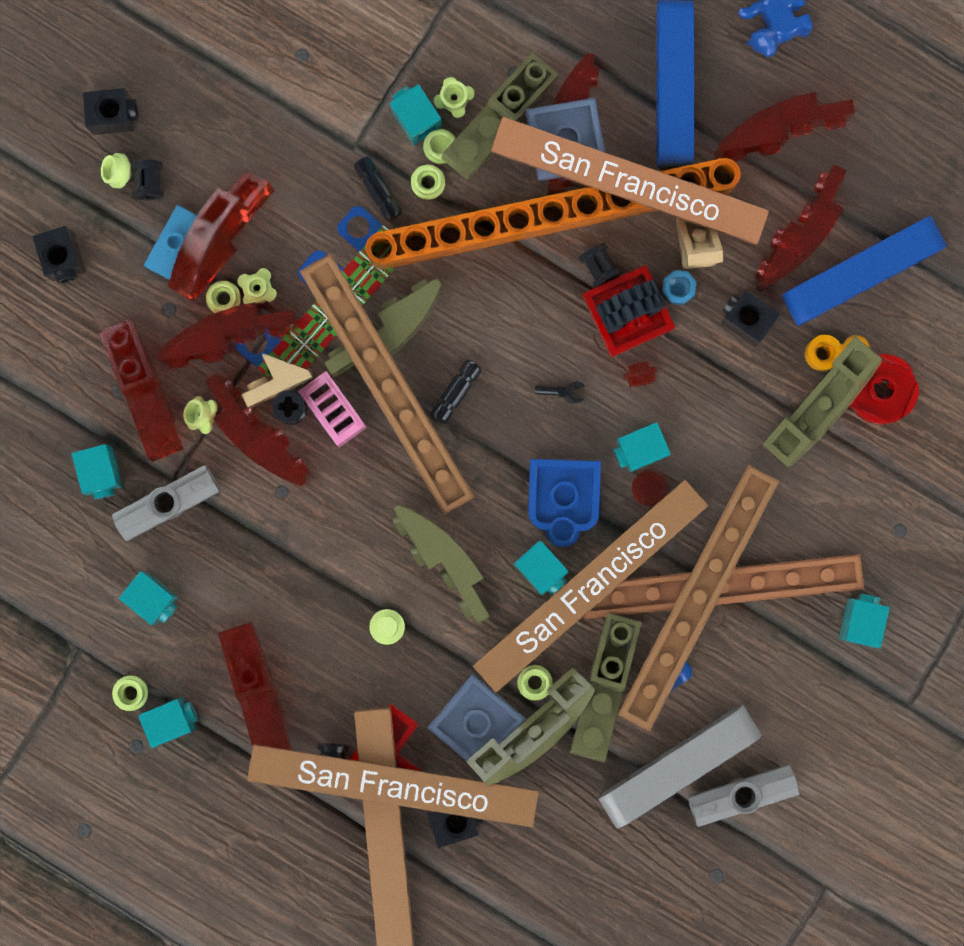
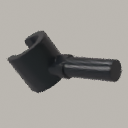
[535,382,585,404]

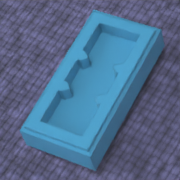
[143,205,209,284]

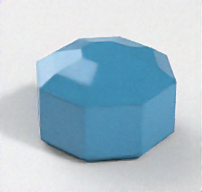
[662,270,696,305]

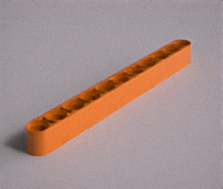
[366,158,740,269]

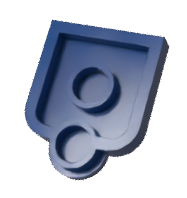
[528,458,601,547]

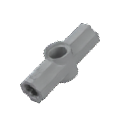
[112,465,221,542]
[687,764,800,827]

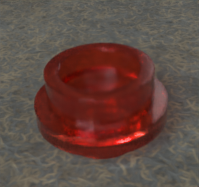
[623,362,658,388]
[632,471,667,506]

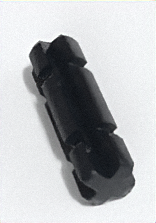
[354,156,402,222]
[431,360,481,424]

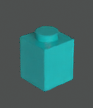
[389,84,442,146]
[613,422,671,473]
[71,444,123,500]
[514,540,569,596]
[118,571,179,625]
[839,593,890,649]
[138,697,198,748]

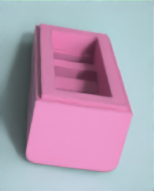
[298,371,367,448]

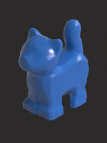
[738,0,813,58]

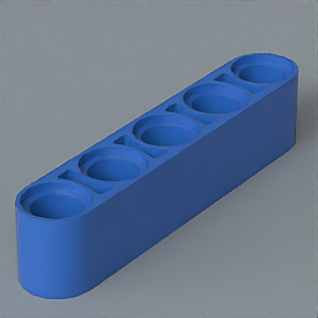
[656,0,694,168]
[781,216,948,326]

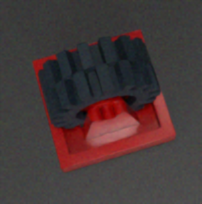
[582,265,675,358]

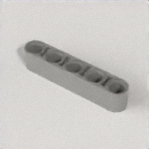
[597,704,762,829]

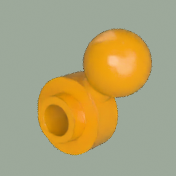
[805,335,870,371]

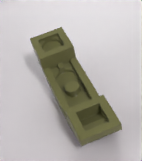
[763,337,883,468]
[466,667,595,786]

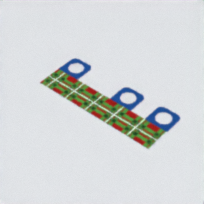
[235,206,412,380]

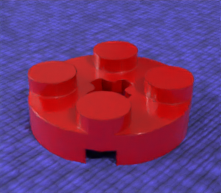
[849,354,919,425]

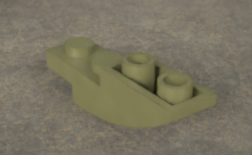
[441,52,559,180]
[324,278,442,378]
[392,505,490,624]
[569,613,642,763]

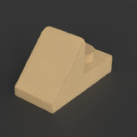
[676,217,723,269]
[242,354,314,408]

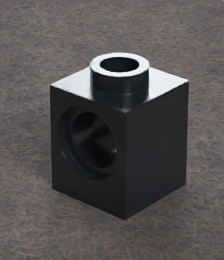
[83,88,139,135]
[32,226,86,284]
[721,290,780,347]
[427,810,484,848]

